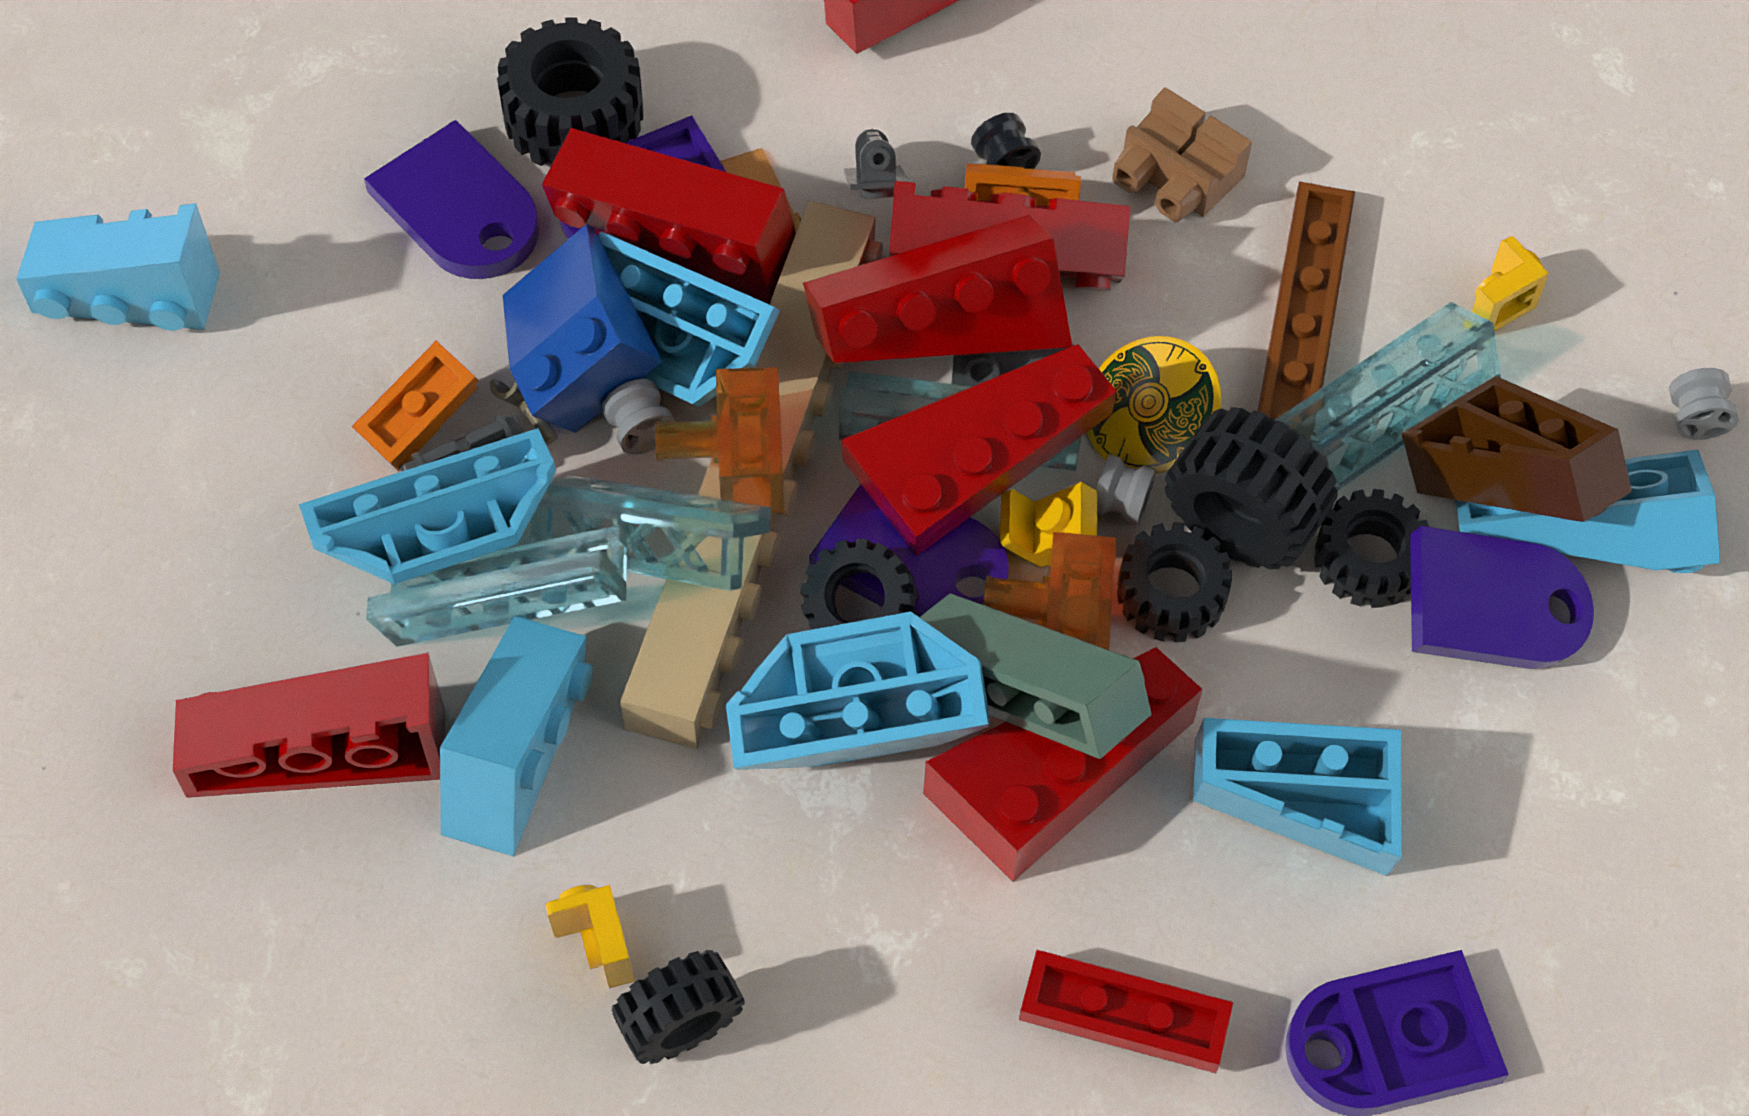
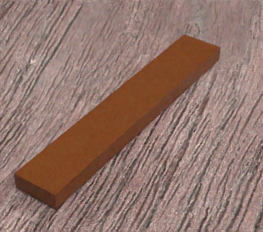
[1257,181,1355,447]

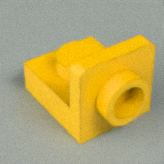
[1468,236,1549,338]
[999,482,1097,568]
[545,885,635,988]

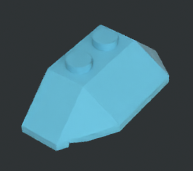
[598,231,780,407]
[299,428,556,584]
[726,612,991,770]

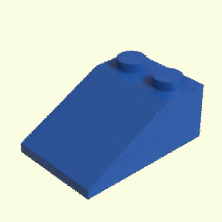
[502,224,663,433]

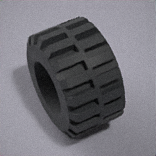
[497,17,644,166]
[1165,407,1338,570]

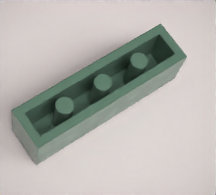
[919,593,1152,759]

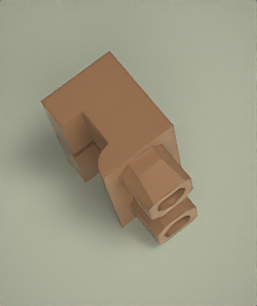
[1112,87,1253,223]

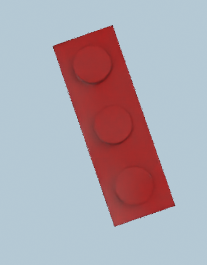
[1019,949,1234,1074]

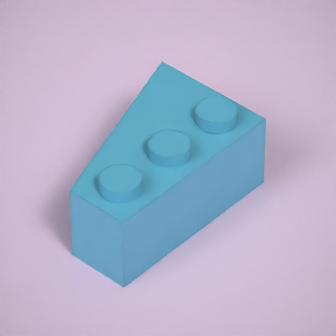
[16,203,220,331]
[440,616,593,857]
[1193,718,1402,876]

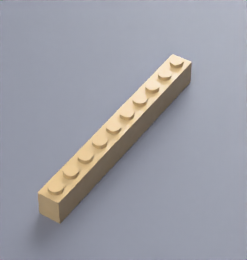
[620,200,883,749]

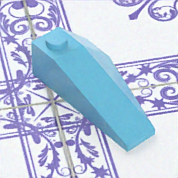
[1456,450,1721,573]

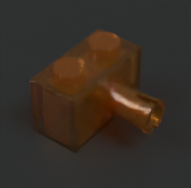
[655,367,784,515]
[983,532,1116,650]

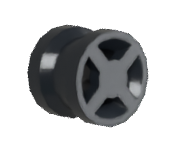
[971,113,1041,169]

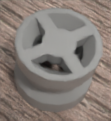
[1669,368,1739,440]
[601,379,676,454]
[1096,454,1156,527]

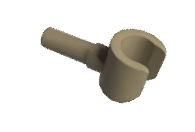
[490,365,558,445]

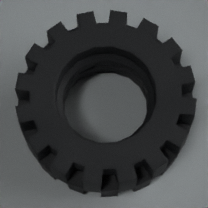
[1314,489,1429,608]
[1117,522,1232,643]
[800,538,919,630]
[612,950,745,1064]

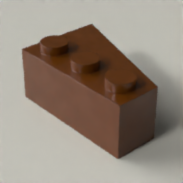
[1401,376,1632,522]

